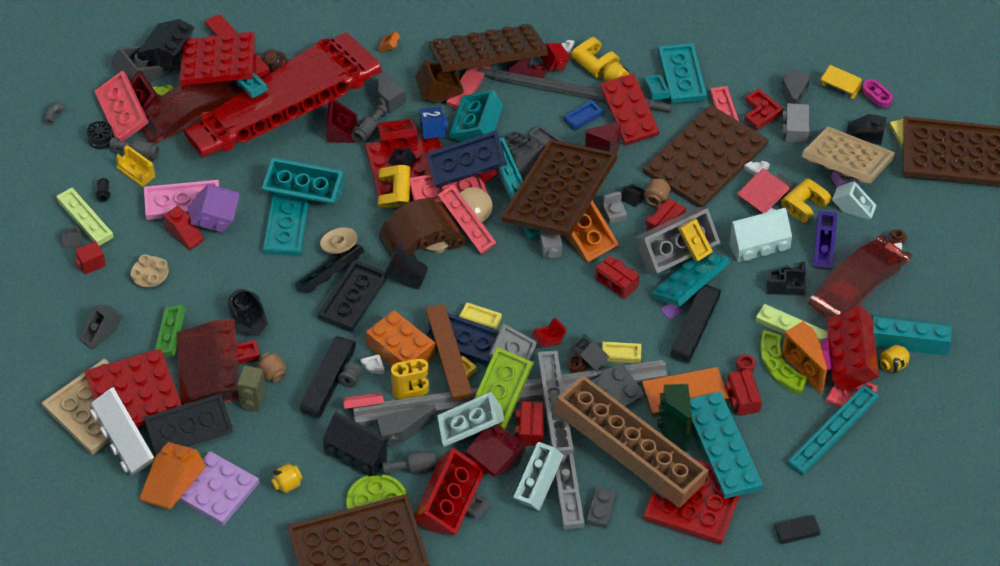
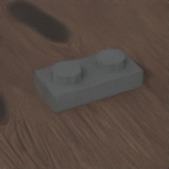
[587,487,616,529]

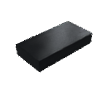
[774,515,821,544]

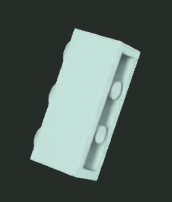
[513,442,564,511]

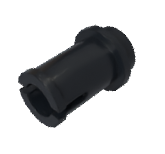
[95,178,110,202]

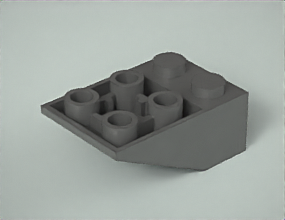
[504,131,546,179]

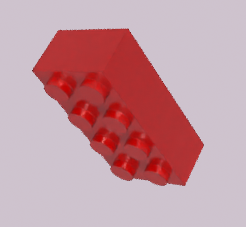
[826,305,879,392]

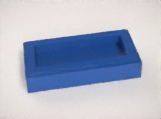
[563,100,603,131]

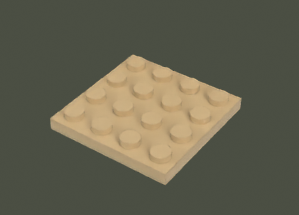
[802,127,895,184]
[42,358,111,455]

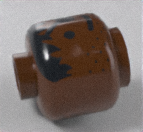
[261,49,288,72]

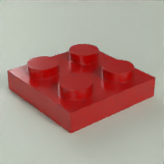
[377,118,418,142]

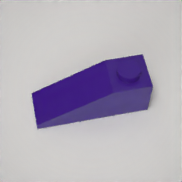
[813,211,838,269]

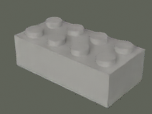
[634,207,720,273]

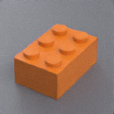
[366,310,435,373]

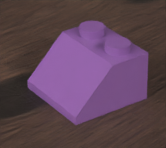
[187,184,240,233]

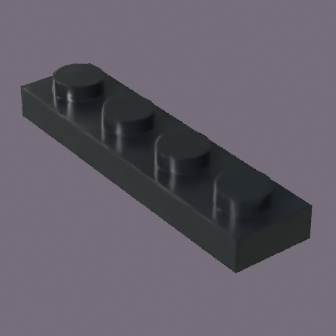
[295,244,365,293]

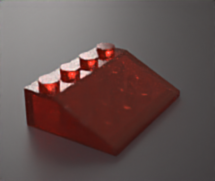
[177,319,239,404]

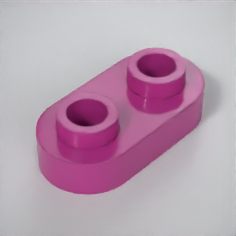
[862,79,893,108]

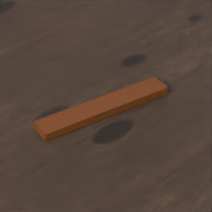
[426,304,472,401]

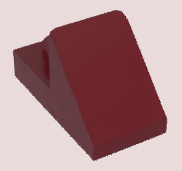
[509,58,548,78]

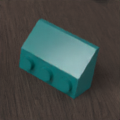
[449,90,503,142]

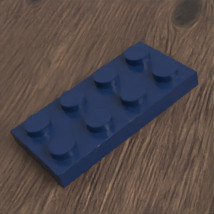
[426,130,507,188]
[424,313,499,366]

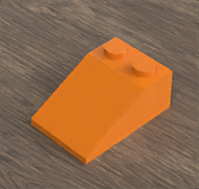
[564,200,619,263]
[782,321,827,393]
[139,442,206,510]

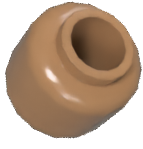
[644,179,671,206]
[257,352,287,383]

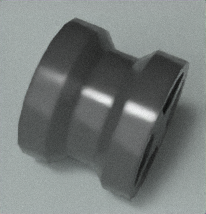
[338,363,362,388]

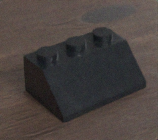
[137,19,195,71]
[323,411,387,476]

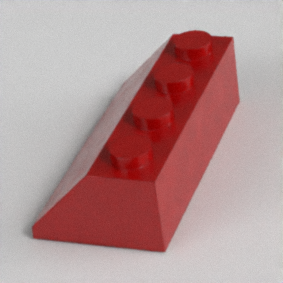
[414,448,485,536]

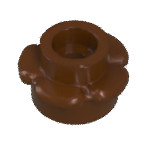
[888,229,907,245]
[568,355,587,373]

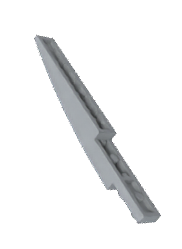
[538,351,584,529]

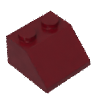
[465,424,526,477]

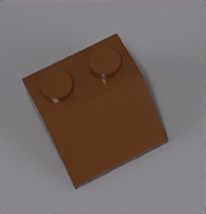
[415,60,464,103]

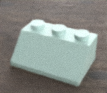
[729,208,792,262]
[437,392,504,447]

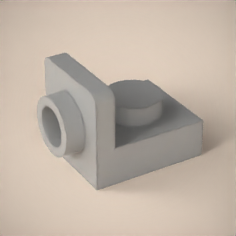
[602,192,627,224]

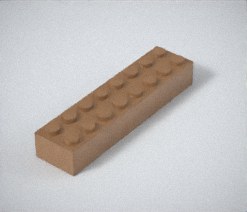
[554,375,709,508]

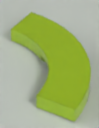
[760,330,808,395]

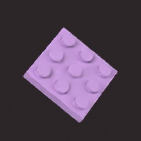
[178,451,259,526]

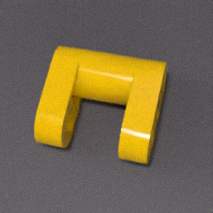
[571,37,620,78]
[377,165,410,208]
[780,178,831,223]
[391,359,429,400]

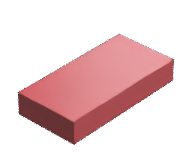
[342,392,384,409]

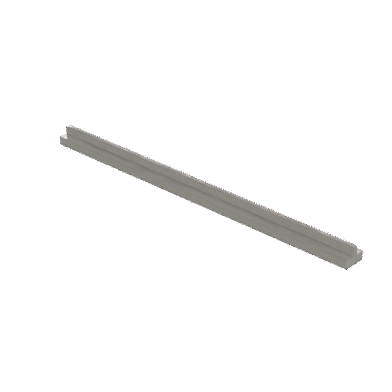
[353,360,667,426]

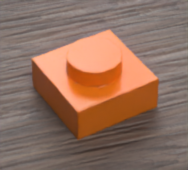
[378,31,400,53]

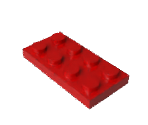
[600,73,659,146]

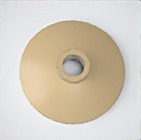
[320,227,358,254]

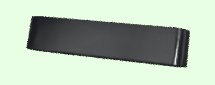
[670,284,721,363]
[300,336,356,418]

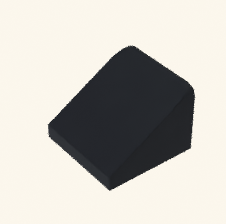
[388,148,416,167]
[621,184,645,207]

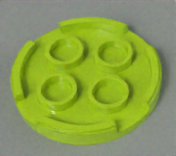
[346,474,406,510]

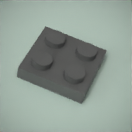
[592,362,644,407]

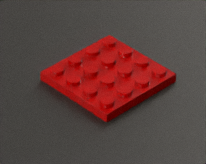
[180,32,256,86]
[365,134,442,198]
[84,349,182,428]
[643,460,740,545]

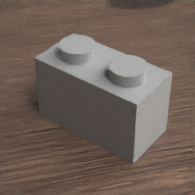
[782,103,809,144]

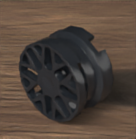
[87,121,114,149]

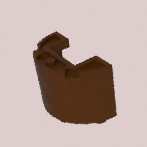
[379,198,466,258]

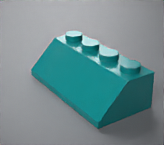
[262,158,345,204]
[872,314,952,356]

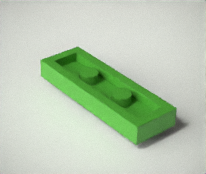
[155,305,186,357]

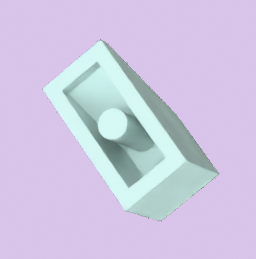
[832,181,877,220]

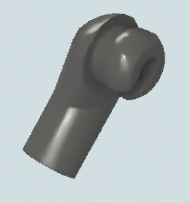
[44,101,65,125]

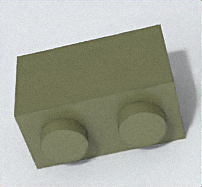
[237,365,266,411]

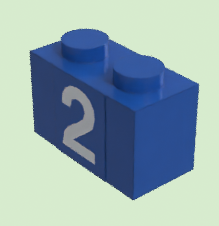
[419,107,448,139]

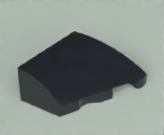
[383,243,428,289]
[767,262,806,295]

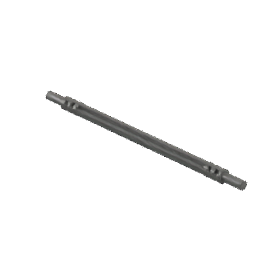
[478,68,672,112]

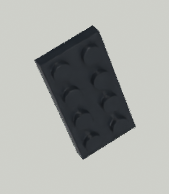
[318,260,388,332]
[144,394,233,455]

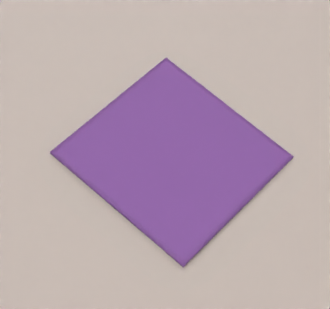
[660,304,683,320]

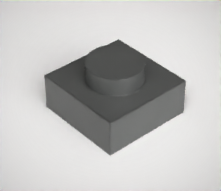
[466,494,491,520]

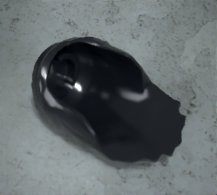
[228,289,268,336]

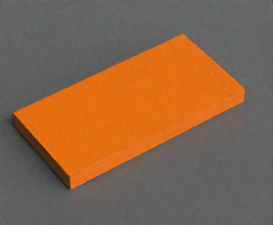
[642,367,729,417]

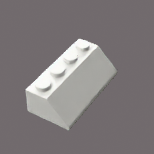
[89,387,154,476]

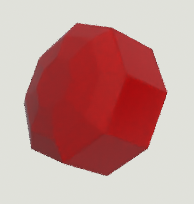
[736,354,756,372]

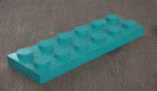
[690,391,763,499]

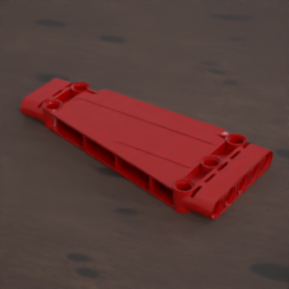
[183,32,382,159]

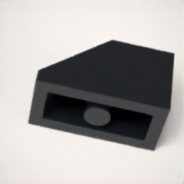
[846,114,887,145]

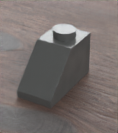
[781,69,811,104]
[377,71,406,113]
[79,305,123,348]
[571,333,610,371]

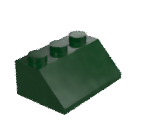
[657,384,692,452]

